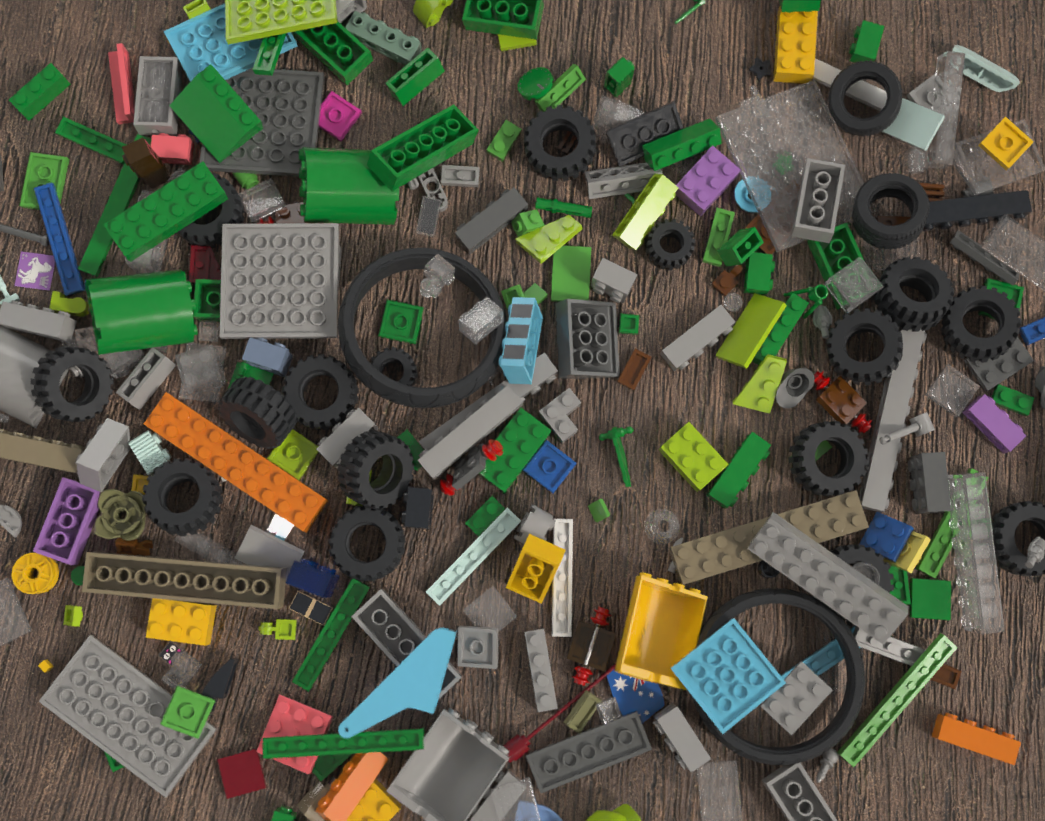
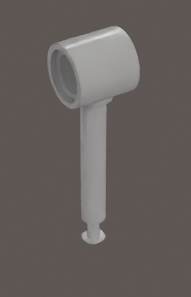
[879,412,935,445]

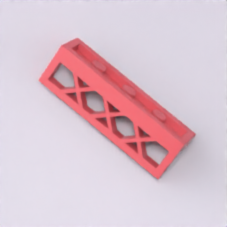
[108,43,135,125]

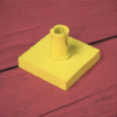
[883,531,930,573]

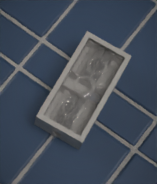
[133,56,183,136]

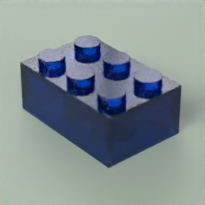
[285,558,340,598]

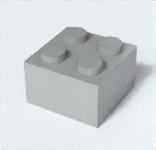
[590,258,637,303]

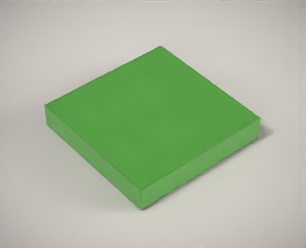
[160,685,215,739]

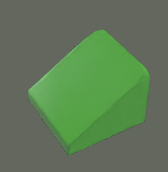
[523,283,548,305]
[588,499,610,522]

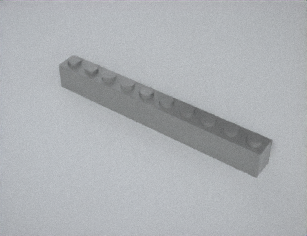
[859,327,927,512]

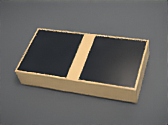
[289,591,333,626]

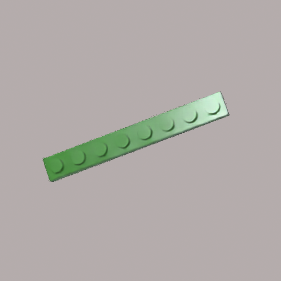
[837,633,958,767]

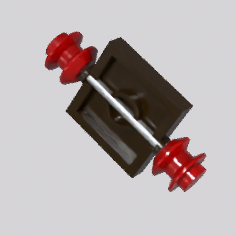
[567,606,616,686]

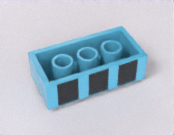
[499,297,543,385]

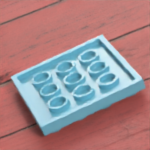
[671,618,786,734]

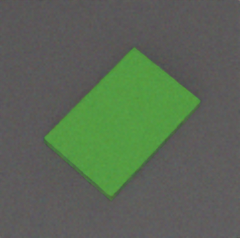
[19,152,69,210]
[551,246,591,302]

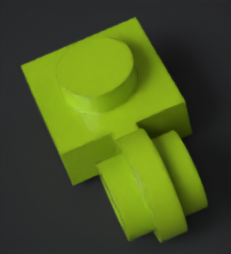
[258,619,297,640]

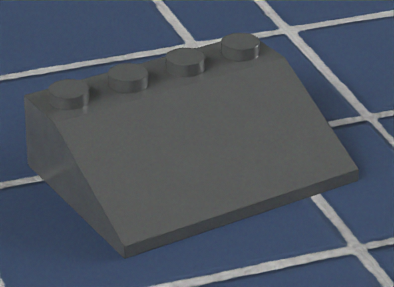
[556,299,620,379]

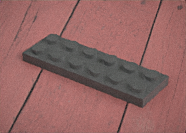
[526,711,652,794]

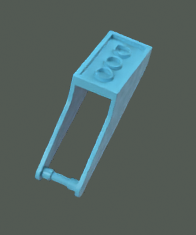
[338,628,457,738]

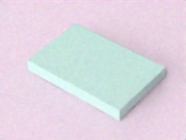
[882,98,945,151]

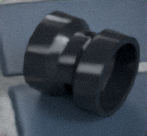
[757,560,780,578]

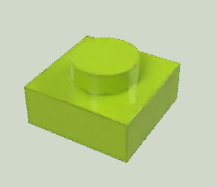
[63,605,83,627]

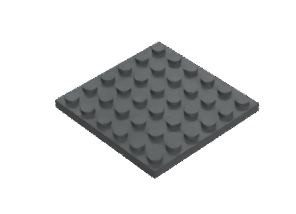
[200,68,324,177]

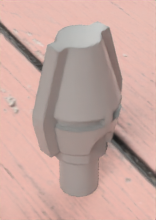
[813,306,832,339]
[1025,537,1045,568]

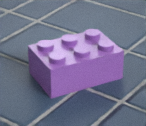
[675,146,741,217]

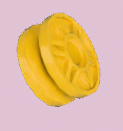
[12,553,59,594]

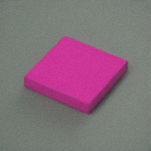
[319,91,362,142]

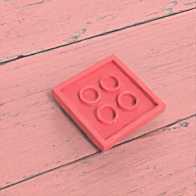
[256,695,334,774]

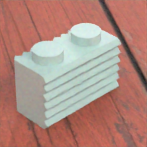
[128,430,172,476]

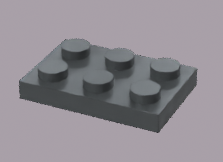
[964,337,1034,392]

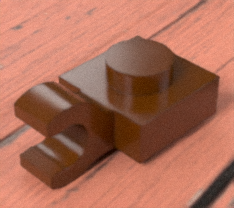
[711,264,744,297]
[115,537,153,556]

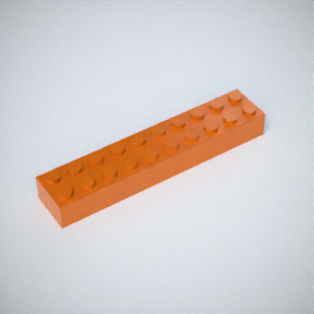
[144,392,329,533]

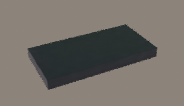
[605,101,684,167]

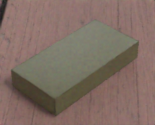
[563,690,602,733]

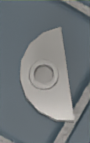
[0,505,22,537]

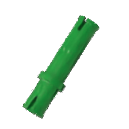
[535,197,592,218]

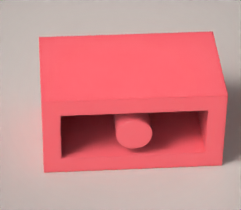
[151,133,194,165]

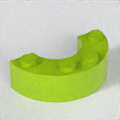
[413,0,453,29]

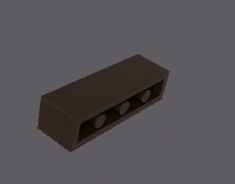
[122,137,172,189]

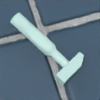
[0,275,20,305]

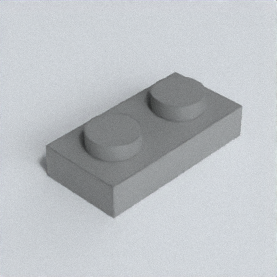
[441,165,480,187]

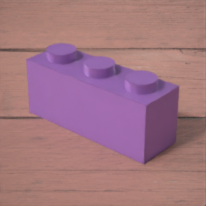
[962,394,1026,454]

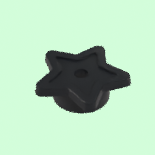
[749,57,772,81]

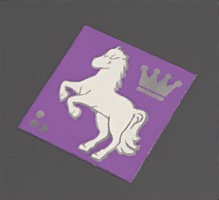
[15,252,55,290]

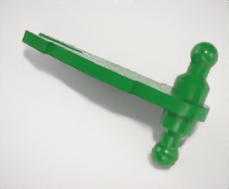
[599,426,633,487]

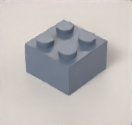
[242,337,293,377]

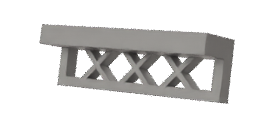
[585,163,662,199]

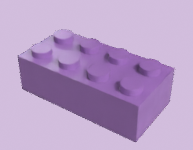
[33,477,100,565]

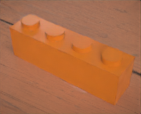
[931,712,1021,765]
[315,752,389,821]

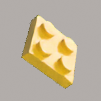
[978,117,1034,170]

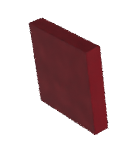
[217,748,267,799]

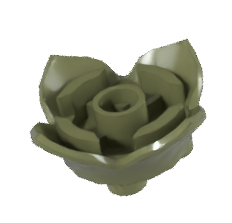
[94,489,146,541]

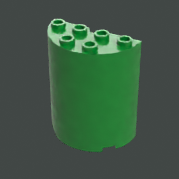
[298,147,399,225]
[84,269,198,355]

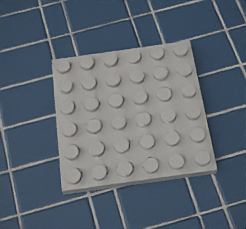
[220,223,339,339]

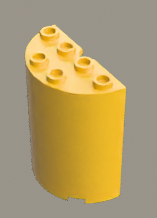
[615,572,708,690]

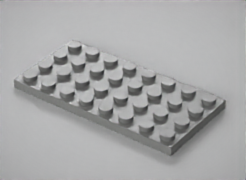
[39,635,217,798]

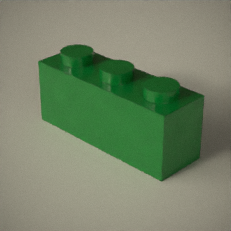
[385,47,445,106]
[9,63,71,121]

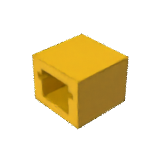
[38,659,54,673]

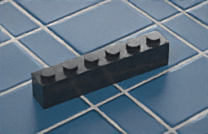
[923,190,1032,232]

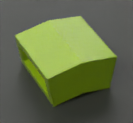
[183,0,211,19]

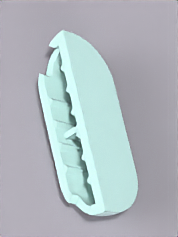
[951,45,1020,92]

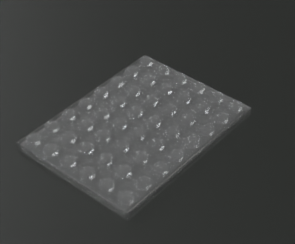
[715,80,877,252]

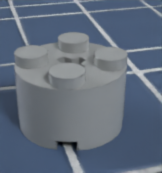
[514,504,556,544]

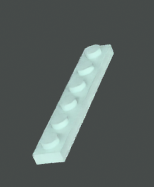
[426,508,521,606]

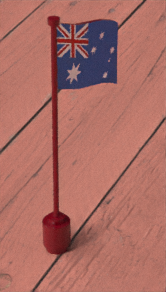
[503,664,665,763]

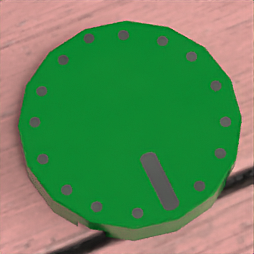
[518,67,554,100]

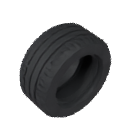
[828,60,902,137]
[852,173,930,249]

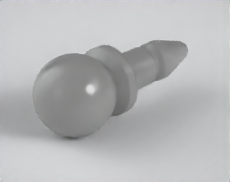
[816,748,839,783]

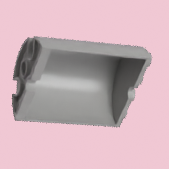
[0,325,69,428]
[387,708,510,821]

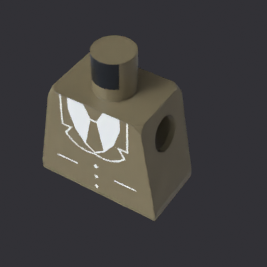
[297,777,336,821]

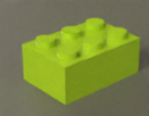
[658,422,729,492]

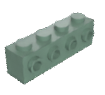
[345,11,422,66]

